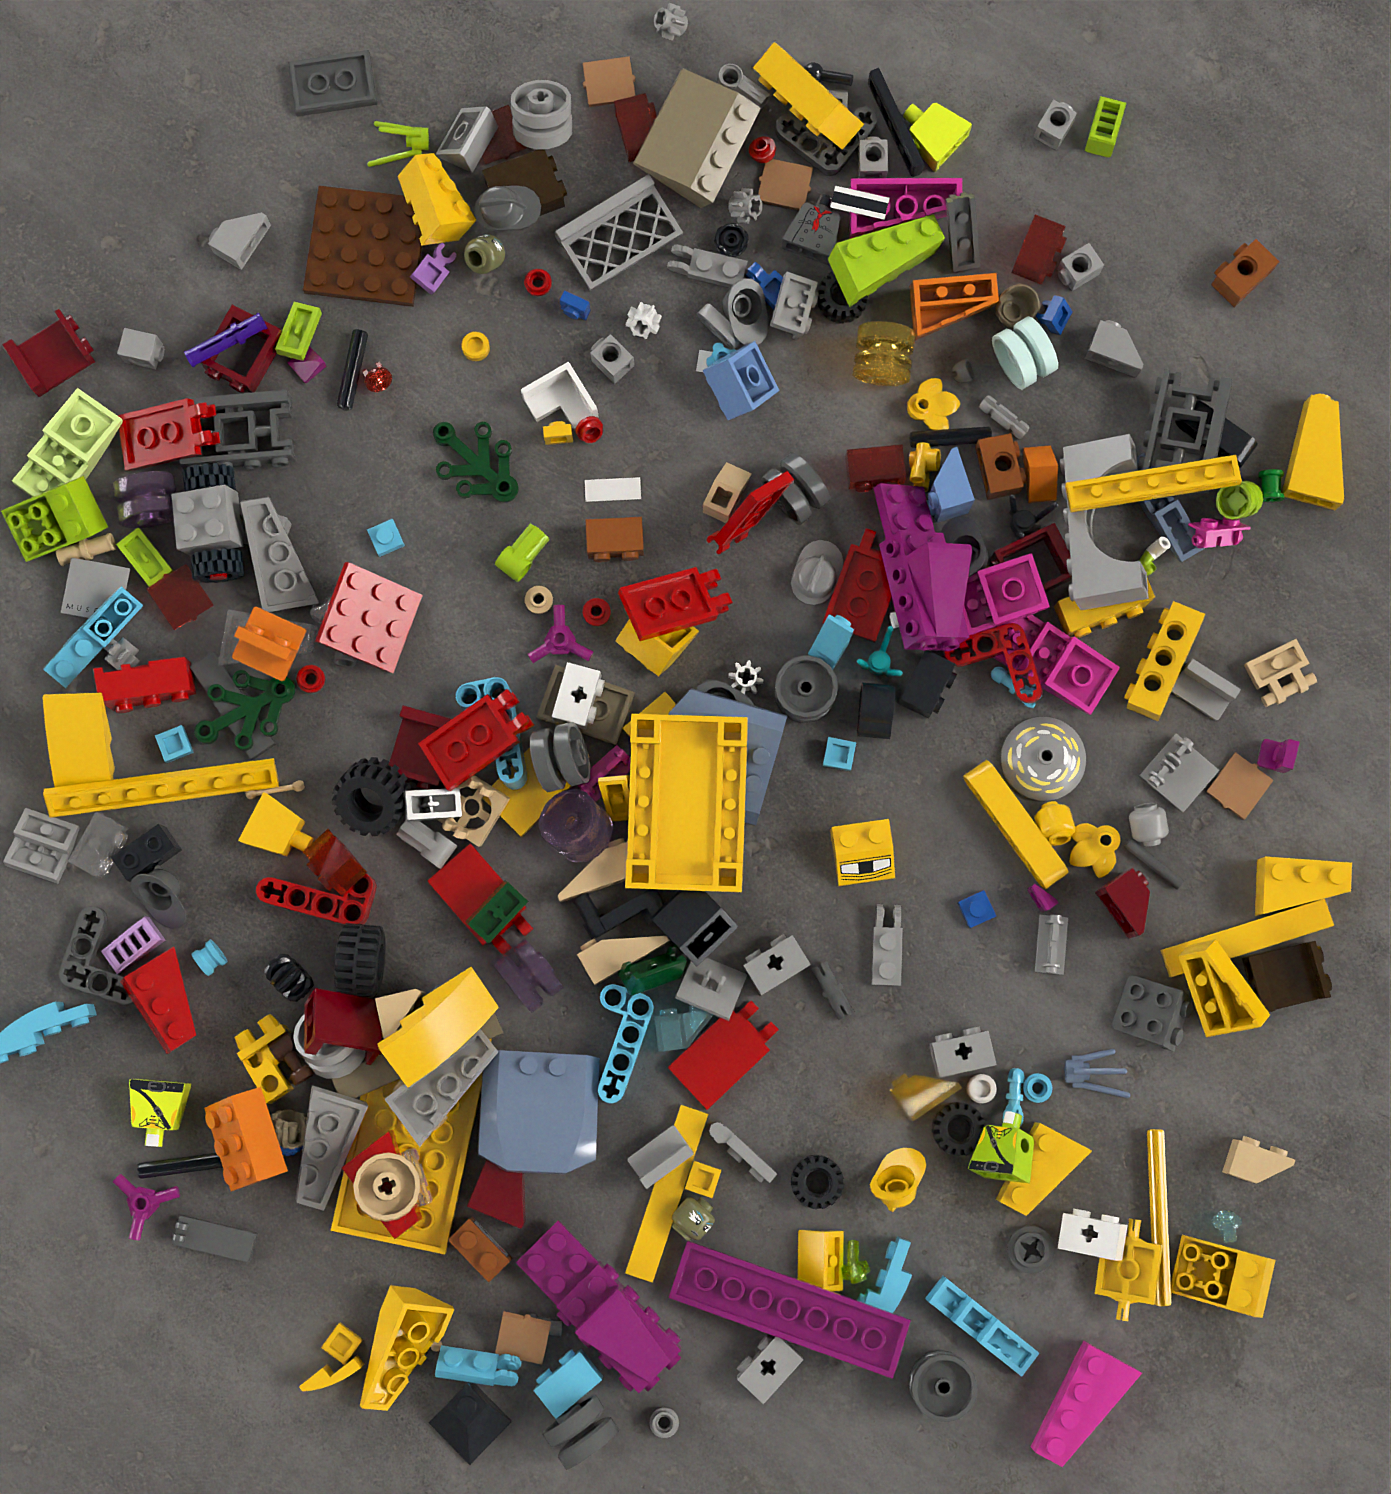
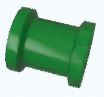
[1258,469,1285,502]

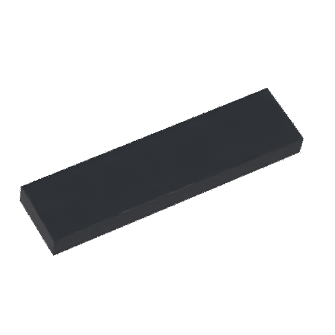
[868,68,924,177]

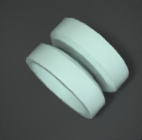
[992,316,1058,390]

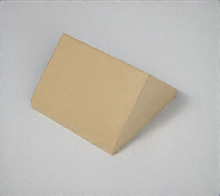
[375,989,427,1039]

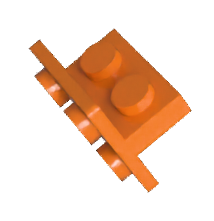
[232,607,307,681]

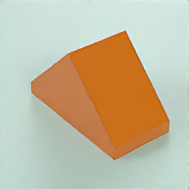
[1022,445,1058,503]

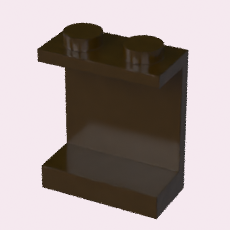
[1242,941,1332,1012]

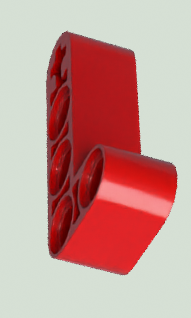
[256,872,377,925]

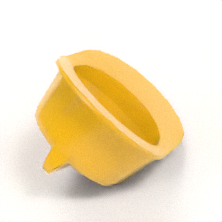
[870,1148,926,1212]

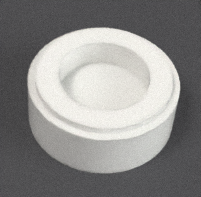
[966,1074,997,1103]

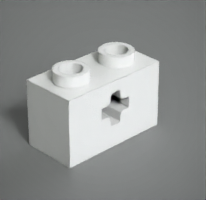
[552,662,605,730]
[1058,1209,1128,1260]

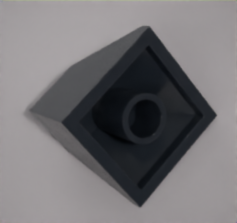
[429,1382,512,1465]

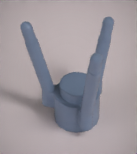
[1064,1049,1130,1098]

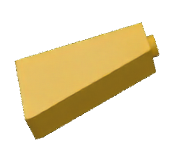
[1282,394,1344,510]

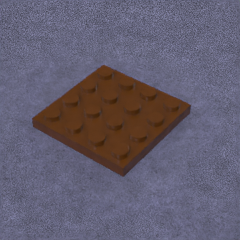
[303,186,422,307]

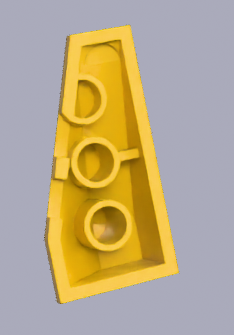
[360,1285,454,1411]

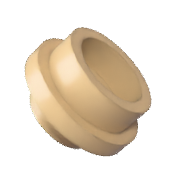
[525,586,553,614]

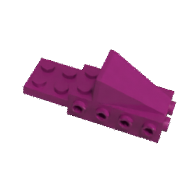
[873,483,972,651]
[516,1220,681,1393]

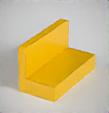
[797,1230,844,1291]

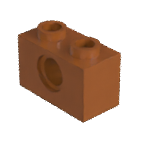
[1211,239,1280,308]
[975,433,1026,500]

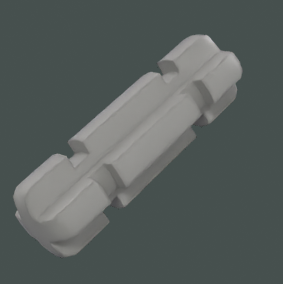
[979,396,1029,439]

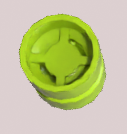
[1216,481,1263,520]

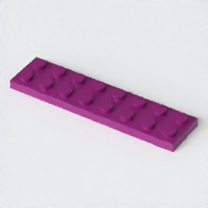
[669,1241,911,1379]

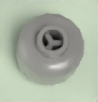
[1129,803,1169,846]

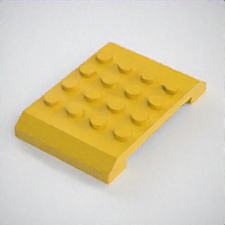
[625,714,748,892]

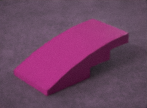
[963,553,1050,635]
[993,615,1120,715]

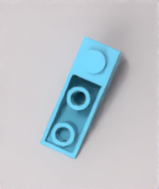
[808,614,854,670]

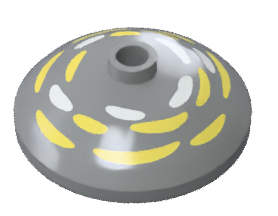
[1001,717,1086,801]

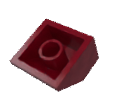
[1095,868,1150,939]

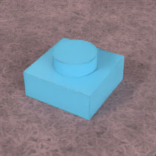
[367,519,405,557]
[155,725,194,763]
[823,737,856,771]

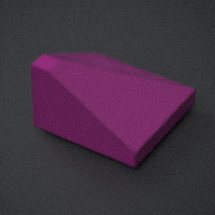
[288,346,327,384]
[1027,884,1058,913]

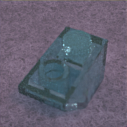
[654,1006,713,1052]

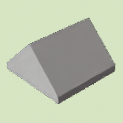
[435,106,498,173]

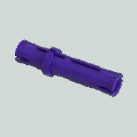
[184,312,267,367]

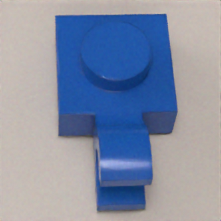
[745,262,783,310]

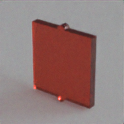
[482,105,527,165]
[147,564,214,630]

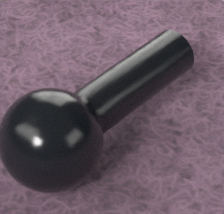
[804,62,853,86]

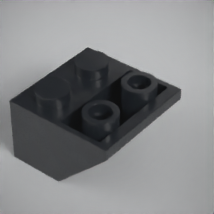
[651,890,738,967]

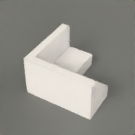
[521,362,599,431]

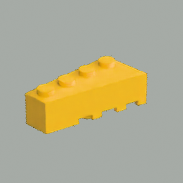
[753,42,864,150]

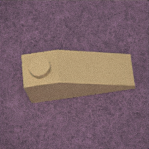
[558,838,628,903]
[577,936,670,986]

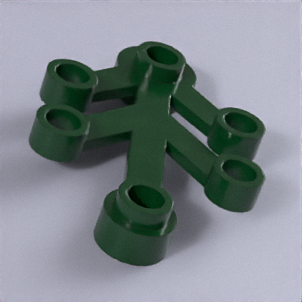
[433,422,519,503]
[194,670,295,751]

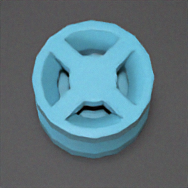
[191,939,228,976]

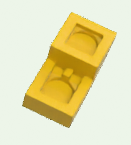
[299,1355,365,1391]

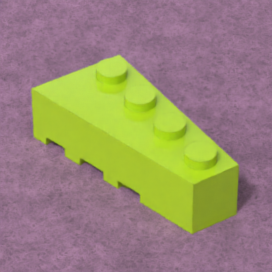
[828,214,945,307]

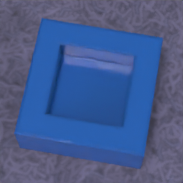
[560,290,591,320]
[957,890,996,928]

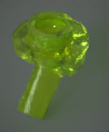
[841,1240,871,1284]

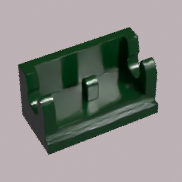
[466,880,529,944]
[618,945,687,996]

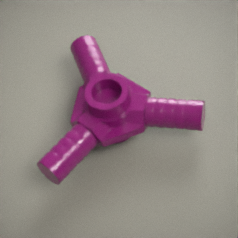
[527,605,594,663]
[113,1174,180,1241]

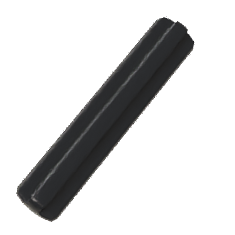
[337,329,368,410]
[909,426,992,448]
[137,1153,223,1179]

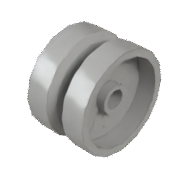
[511,80,573,149]
[293,1014,365,1079]

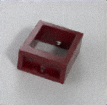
[201,305,282,393]
[990,523,1072,593]

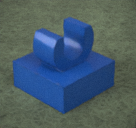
[1036,295,1073,335]

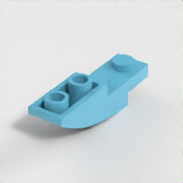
[43,586,143,688]
[0,1001,97,1064]
[857,1236,912,1313]

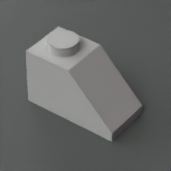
[208,212,271,270]
[1085,320,1144,378]

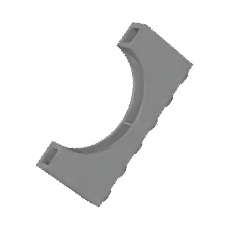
[1060,434,1149,610]

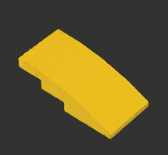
[43,693,115,787]
[377,967,499,1088]

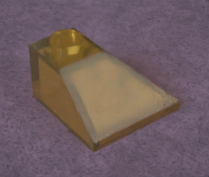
[888,1073,962,1121]

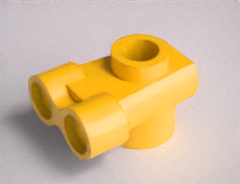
[909,442,941,492]

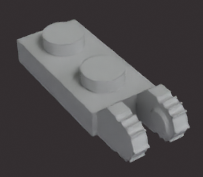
[667,244,748,288]
[871,904,903,986]
[709,1122,777,1183]

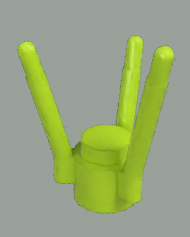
[367,121,429,167]

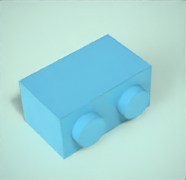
[534,1349,603,1419]

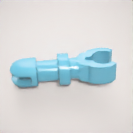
[991,667,1042,708]
[1003,1068,1024,1126]

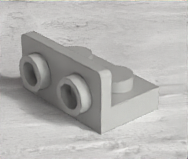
[770,272,819,340]

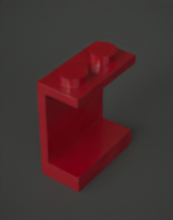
[2,309,95,397]
[389,705,452,790]
[304,988,384,1065]

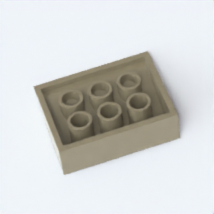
[633,68,761,208]

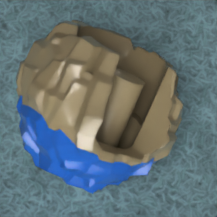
[271,1109,307,1156]

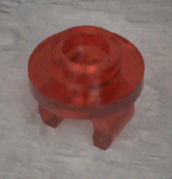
[363,362,392,392]

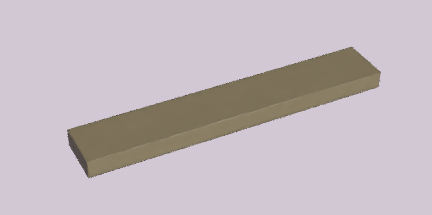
[331,1012,504,1098]

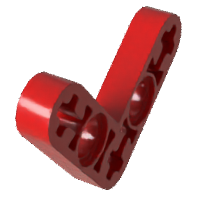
[945,623,1042,704]

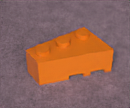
[909,273,999,341]

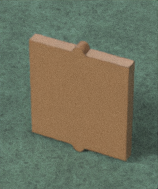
[583,56,636,107]
[758,159,813,211]
[1206,752,1273,820]
[495,1311,551,1365]

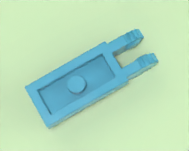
[435,1345,522,1387]

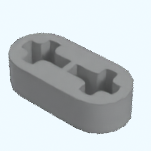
[697,303,740,349]

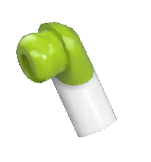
[1139,537,1170,576]

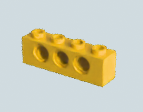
[1124,601,1205,721]

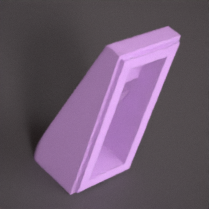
[101,916,166,975]

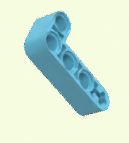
[456,677,527,790]
[598,984,654,1103]

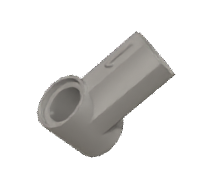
[717,64,770,112]
[397,820,457,869]

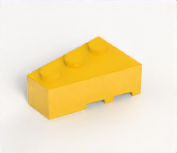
[398,153,476,245]
[1178,939,1270,1037]
[996,1122,1092,1216]

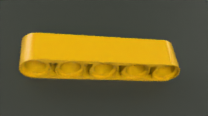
[963,760,1069,890]

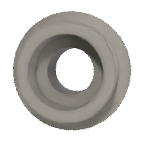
[649,1407,679,1438]

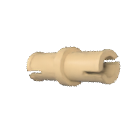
[56,533,116,566]

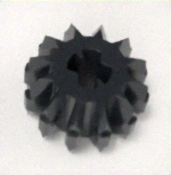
[264,953,314,1002]

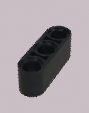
[1175,400,1258,468]

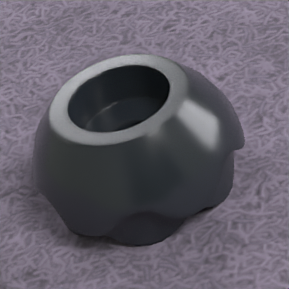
[714,223,749,257]

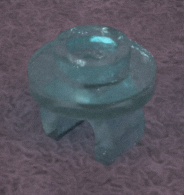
[1212,1210,1242,1243]

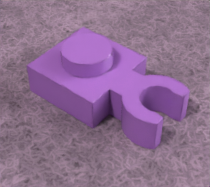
[410,243,456,295]

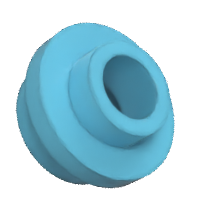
[1023,1073,1052,1103]

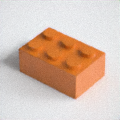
[204,1087,288,1191]

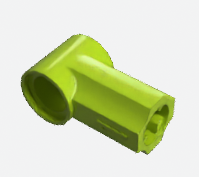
[495,523,549,582]

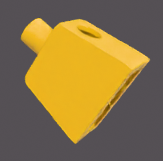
[238,792,313,857]

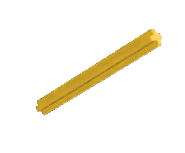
[1147,1129,1171,1306]

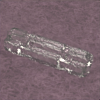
[401,1148,433,1206]

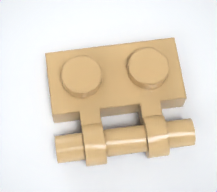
[1244,639,1317,707]

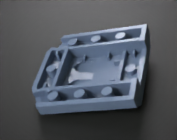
[669,688,787,825]
[478,1050,600,1175]

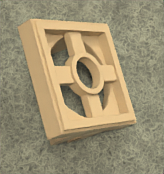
[438,775,510,847]

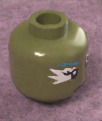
[464,234,505,274]
[672,1197,715,1241]

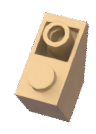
[703,462,752,523]
[1222,1136,1295,1184]

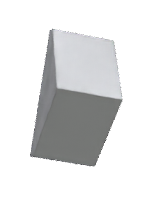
[403,788,462,821]

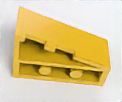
[1054,578,1155,638]
[1255,856,1352,916]

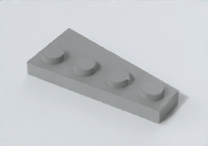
[240,496,319,612]
[385,1029,498,1147]
[296,1085,368,1211]

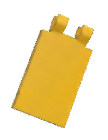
[483,748,590,837]

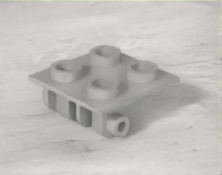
[1139,734,1219,813]

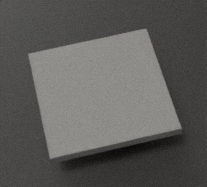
[675,957,748,1021]

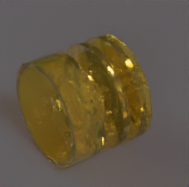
[852,321,916,386]

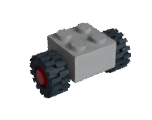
[172,463,244,583]

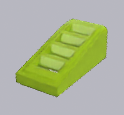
[1085,96,1126,158]

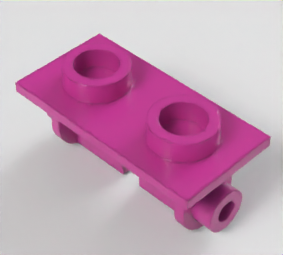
[1188,517,1251,548]
[577,745,631,804]

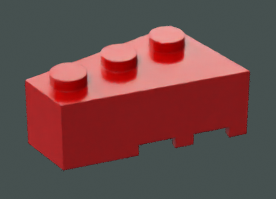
[93,657,196,713]
[120,947,196,1054]
[342,1130,422,1239]

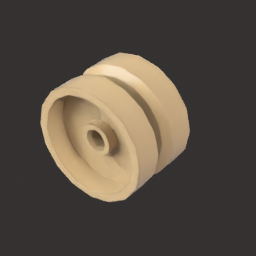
[353,1153,420,1222]

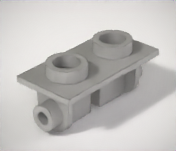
[1035,915,1068,975]

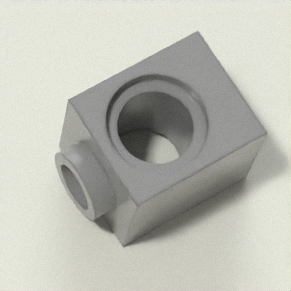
[1033,99,1077,151]
[858,137,888,178]
[1057,243,1104,291]
[117,328,165,370]
[591,334,634,384]

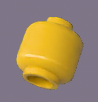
[1034,801,1075,846]

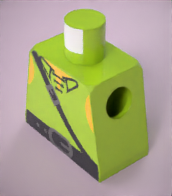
[968,1111,1034,1183]

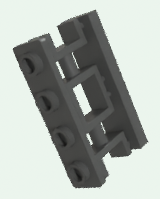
[1138,369,1232,494]
[175,390,296,470]

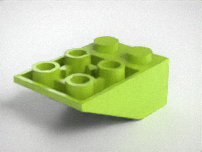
[1,476,108,562]

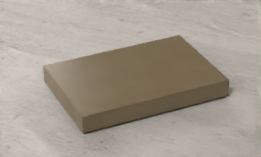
[536,665,635,746]

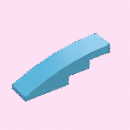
[925,1276,1039,1376]

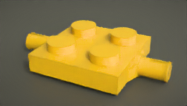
[1095,1218,1163,1321]

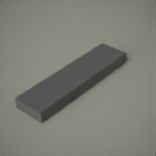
[190,651,276,760]

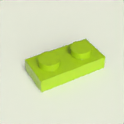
[275,302,322,361]
[116,527,175,590]

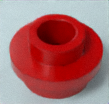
[749,136,776,163]
[524,269,552,297]
[576,416,603,443]
[582,598,611,626]
[296,665,325,693]

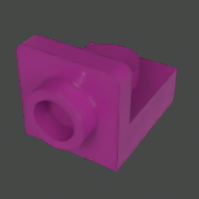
[1257,739,1300,773]

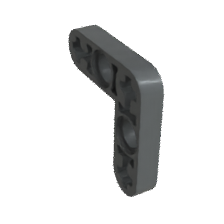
[776,107,877,176]
[59,906,134,1005]

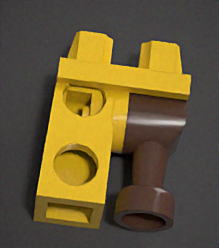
[234,1014,315,1104]

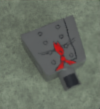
[782,194,841,266]

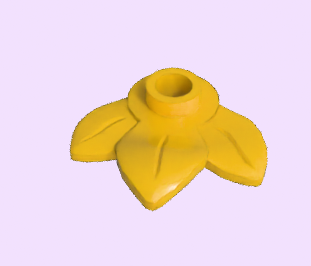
[907,378,960,430]
[1069,823,1120,878]

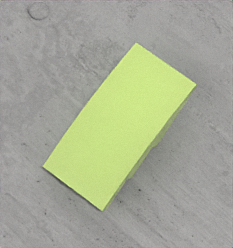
[12,388,123,497]

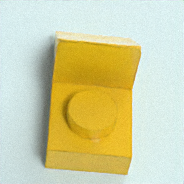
[598,775,630,822]

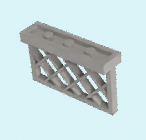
[555,174,683,291]

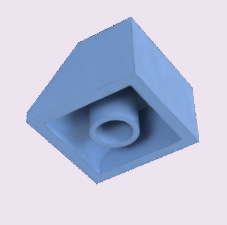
[703,341,780,420]
[926,447,975,523]

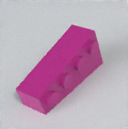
[849,178,962,239]
[1030,1340,1142,1467]

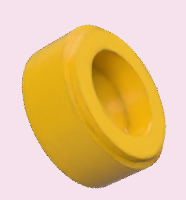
[461,332,490,361]

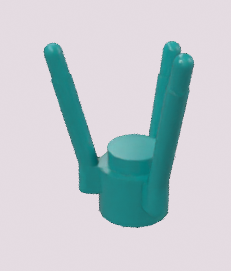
[857,626,903,677]

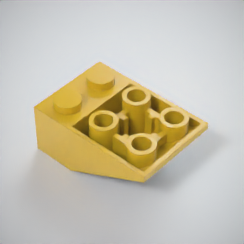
[1171,1235,1276,1318]

